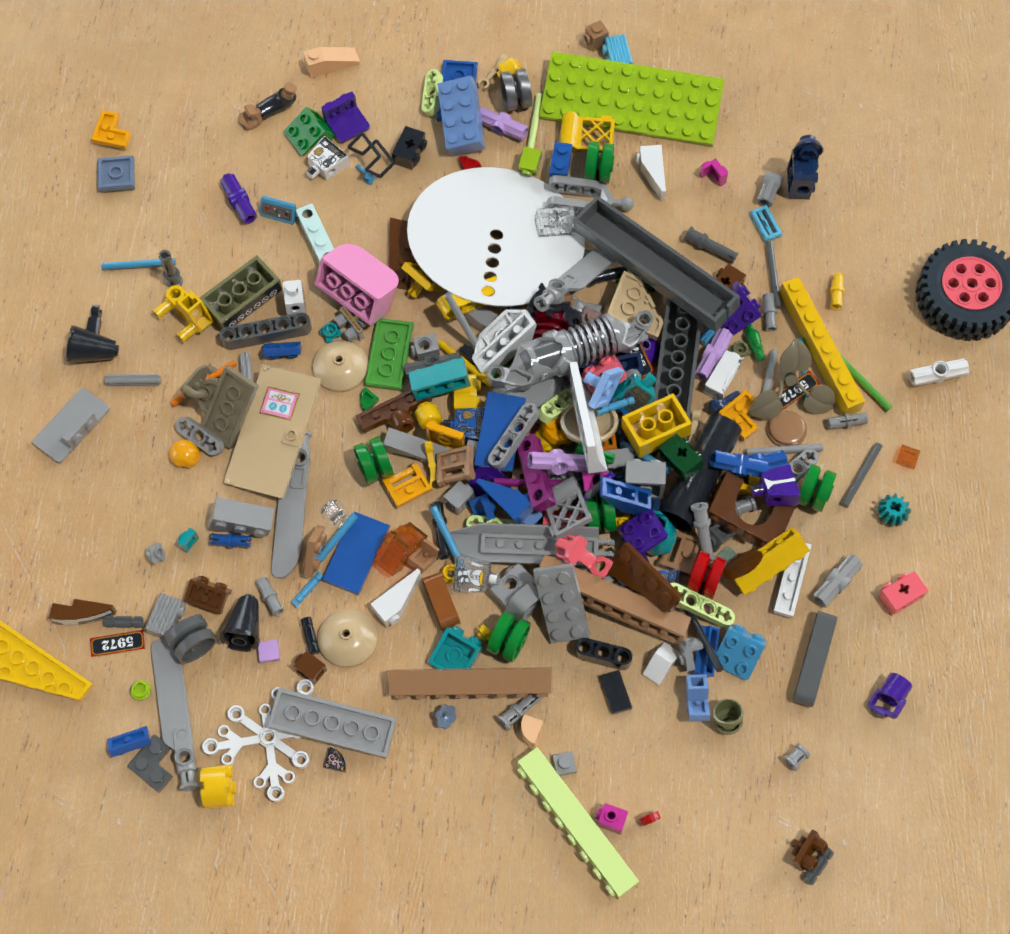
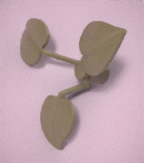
[748,338,836,420]

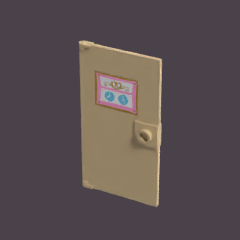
[223,365,322,499]

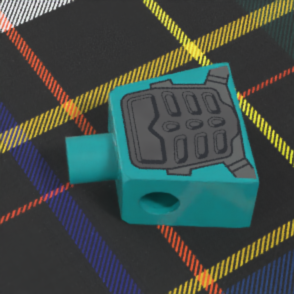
[612,373,657,413]

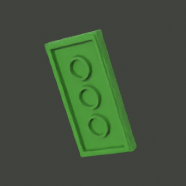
[365,318,414,391]

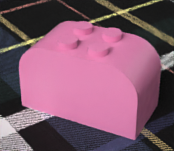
[315,244,399,326]

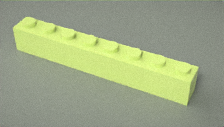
[517,747,639,899]

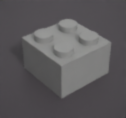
[624,459,666,499]

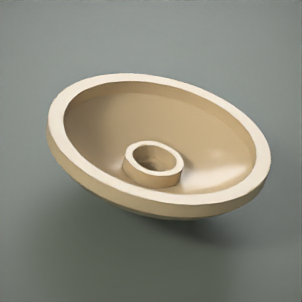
[312,340,368,392]
[560,404,618,443]
[318,609,377,668]

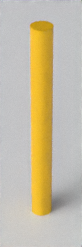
[438,340,493,388]

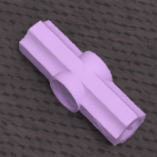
[480,106,528,141]
[695,328,733,382]
[527,449,587,475]

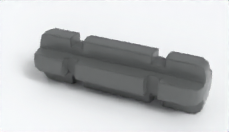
[104,616,144,628]
[803,848,834,885]

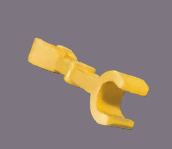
[424,441,441,489]

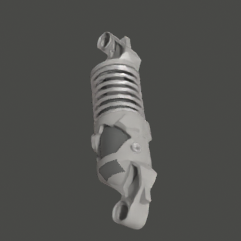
[486,310,654,392]

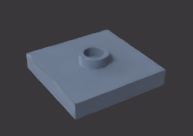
[98,155,135,192]

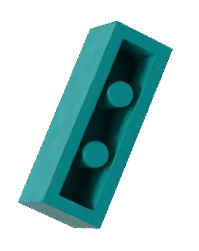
[408,357,471,401]

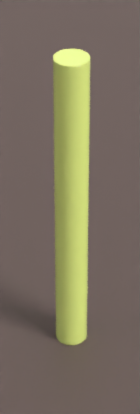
[527,93,543,149]

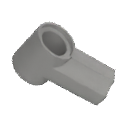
[757,171,784,207]

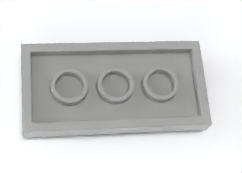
[533,563,591,643]

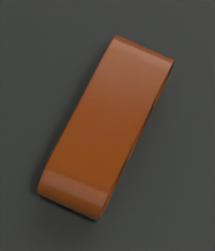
[422,572,460,630]

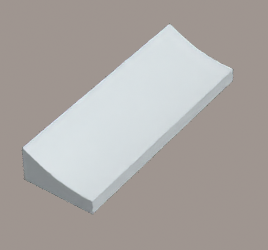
[569,362,608,473]

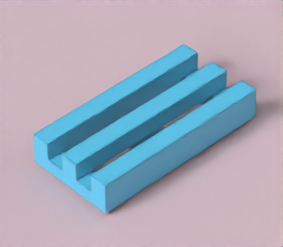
[750,205,782,243]

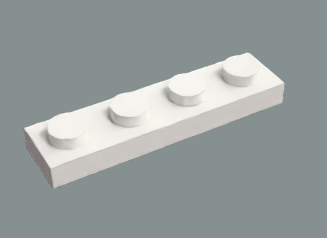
[773,543,812,618]

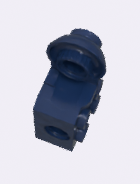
[787,135,823,200]

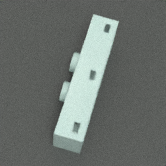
[296,204,334,264]

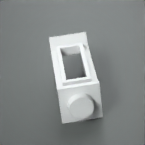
[703,350,743,400]

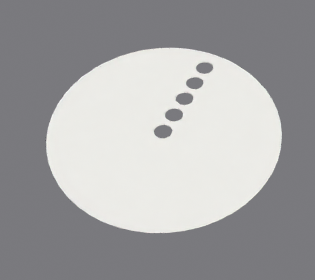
[407,167,585,306]

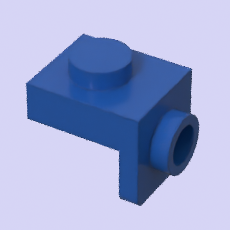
[469,493,497,520]

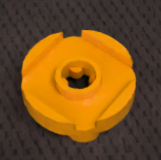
[540,412,573,446]

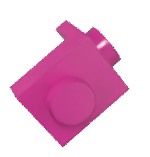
[699,158,728,186]

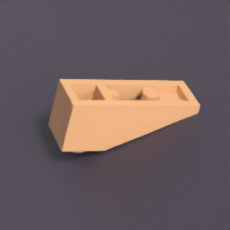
[303,47,360,78]

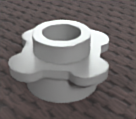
[146,543,165,564]

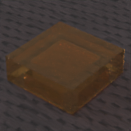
[896,444,920,470]

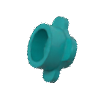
[320,322,342,343]

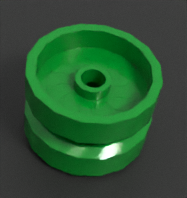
[584,141,615,184]
[353,436,394,485]
[798,463,837,512]
[582,491,616,533]
[487,611,531,663]

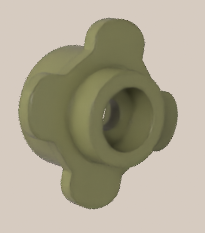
[729,340,751,361]

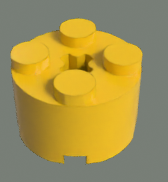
[200,765,237,809]

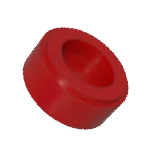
[639,811,661,826]

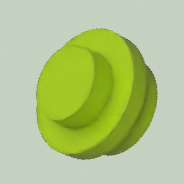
[131,680,151,701]

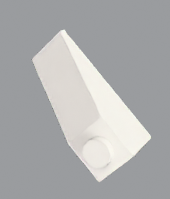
[636,145,666,201]
[371,569,421,627]

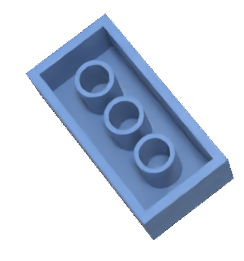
[437,76,486,157]

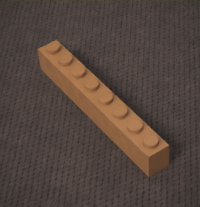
[532,554,691,646]
[389,667,553,699]

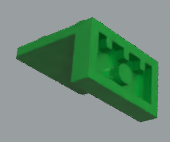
[283,107,336,156]

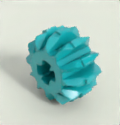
[877,493,911,527]

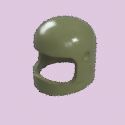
[713,699,744,735]

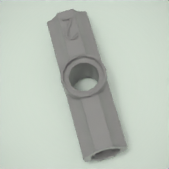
[812,554,863,608]

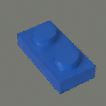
[263,341,302,359]
[107,726,151,758]

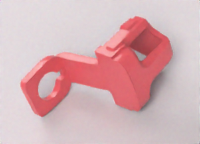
[555,535,613,578]

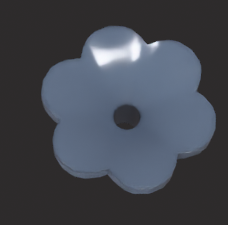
[435,704,456,729]

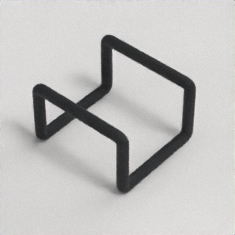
[347,132,395,178]

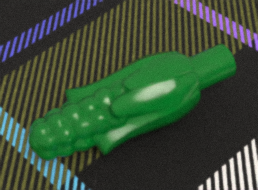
[745,323,765,362]

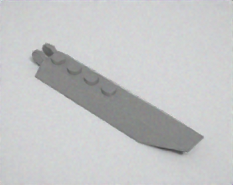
[449,523,615,566]

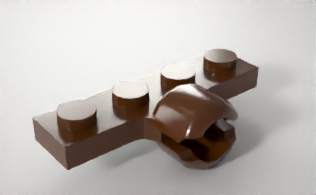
[356,389,432,433]

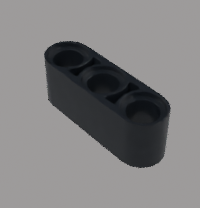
[575,638,633,670]

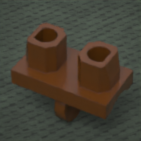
[790,829,828,872]

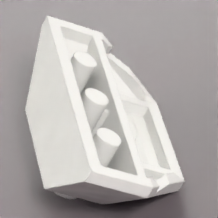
[472,309,537,373]

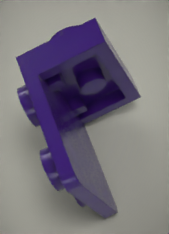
[321,91,370,143]
[722,281,761,336]
[618,508,668,562]

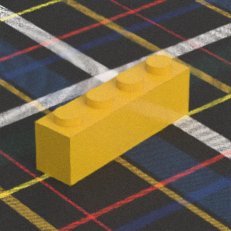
[733,527,810,595]

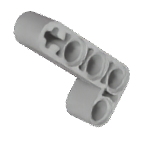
[505,578,541,623]

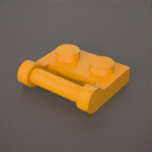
[381,462,432,508]

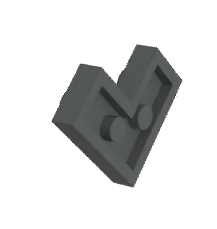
[128,735,173,793]

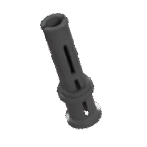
[684,226,738,263]
[159,250,183,287]

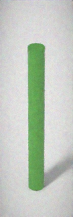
[840,354,893,412]

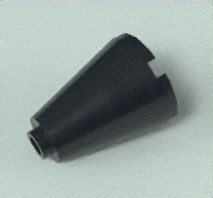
[66,325,119,363]
[219,594,260,652]

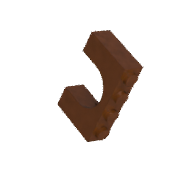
[707,472,795,548]

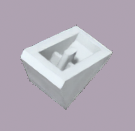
[643,642,680,686]

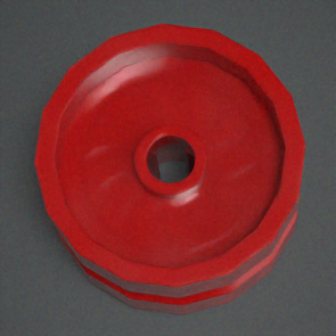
[687,551,726,600]

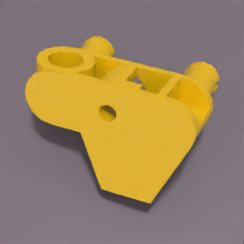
[152,285,214,343]

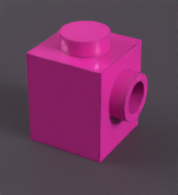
[595,803,628,835]

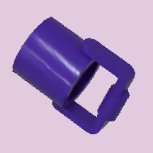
[868,673,913,719]

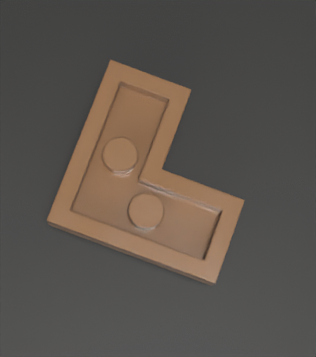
[304,525,327,578]

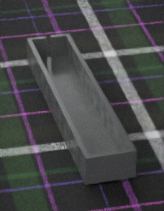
[573,195,740,333]

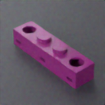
[518,434,556,512]

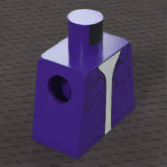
[751,464,801,506]

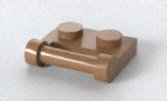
[437,445,476,487]
[656,531,700,576]

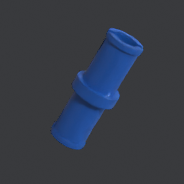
[210,533,252,548]

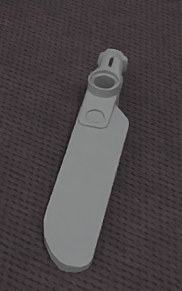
[534,247,615,312]
[271,431,312,579]
[151,639,199,792]

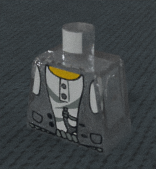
[452,554,500,593]

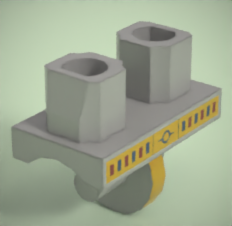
[334,306,366,342]

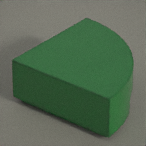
[360,387,379,411]

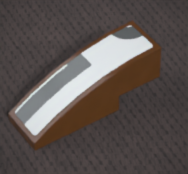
[49,599,117,625]

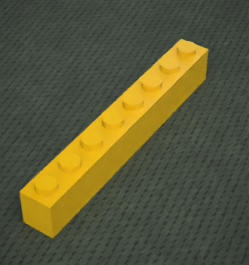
[780,277,865,416]

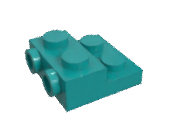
[428,625,484,669]

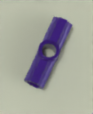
[220,173,257,224]

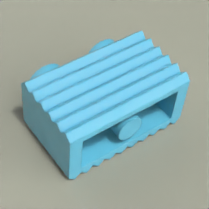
[602,34,633,64]

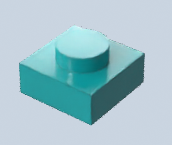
[178,528,199,553]

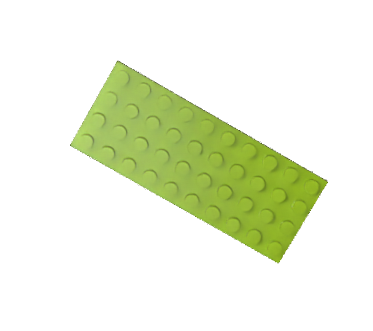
[539,51,725,147]

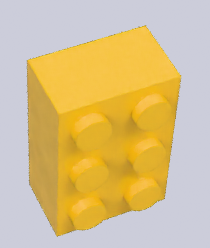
[621,393,692,458]

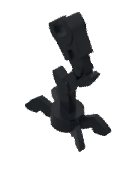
[524,283,583,329]

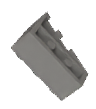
[207,497,274,537]

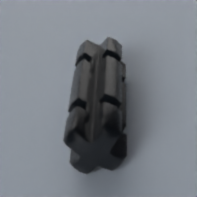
[301,617,320,655]

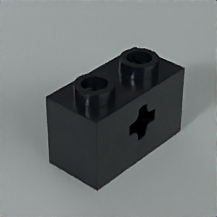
[392,126,427,170]

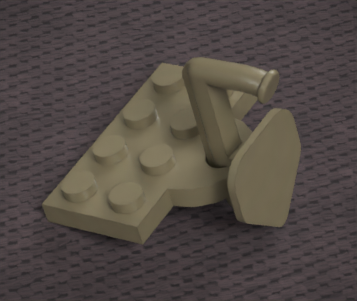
[180,363,259,449]

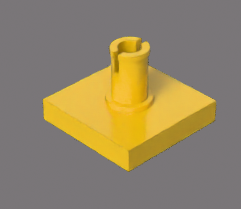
[401,262,445,298]

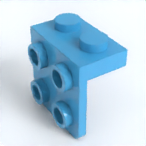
[716,624,767,680]

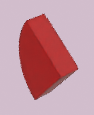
[459,156,481,170]

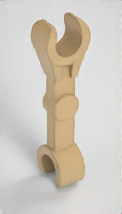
[478,54,509,92]
[688,409,701,448]

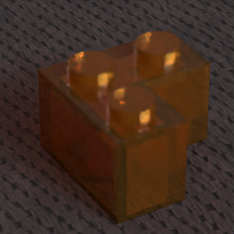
[374,522,428,576]

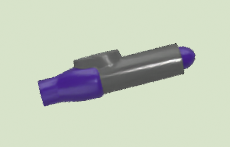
[584,471,615,500]

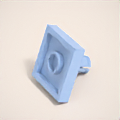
[584,367,625,409]

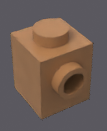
[584,20,609,52]

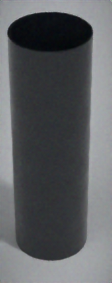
[660,414,742,532]

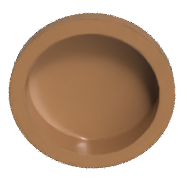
[767,411,807,446]

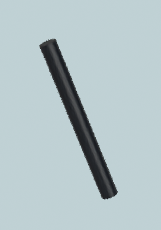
[683,609,724,672]

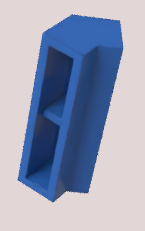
[693,625,720,678]

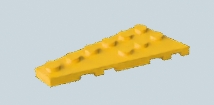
[0,621,94,702]

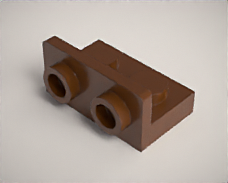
[184,576,232,615]

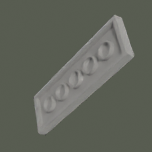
[267,688,397,759]

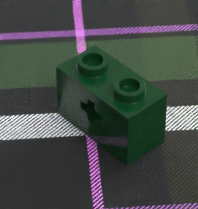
[659,433,703,482]

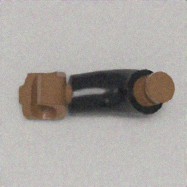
[239,82,297,130]

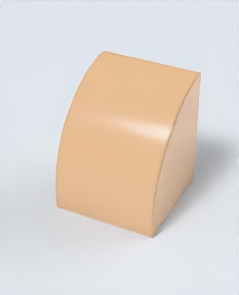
[521,714,543,748]

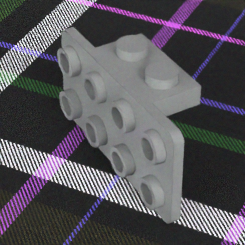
[33,388,110,463]

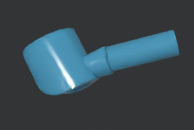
[356,164,375,185]

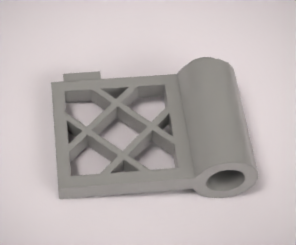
[539,475,593,538]

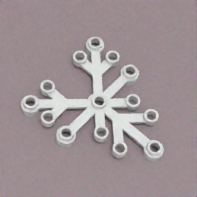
[202,679,314,802]

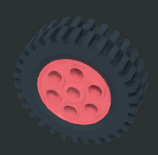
[915,239,1010,341]

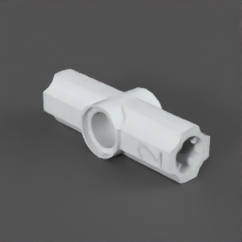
[909,358,969,387]

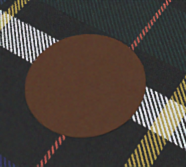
[723,550,763,579]

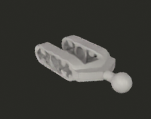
[546,175,634,217]

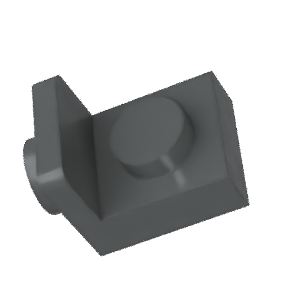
[709,524,736,553]

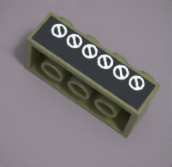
[200,255,283,330]

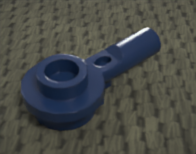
[707,391,740,414]

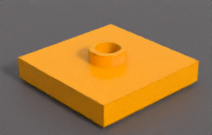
[426,421,465,449]

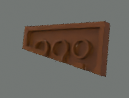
[389,217,416,290]
[608,542,683,612]

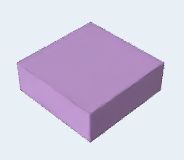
[258,640,280,664]

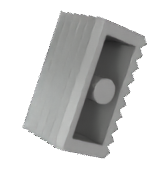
[145,593,186,639]

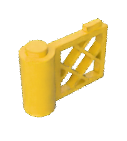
[560,112,615,153]

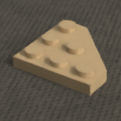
[607,271,664,340]

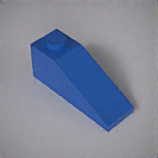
[600,477,651,516]
[476,479,535,524]

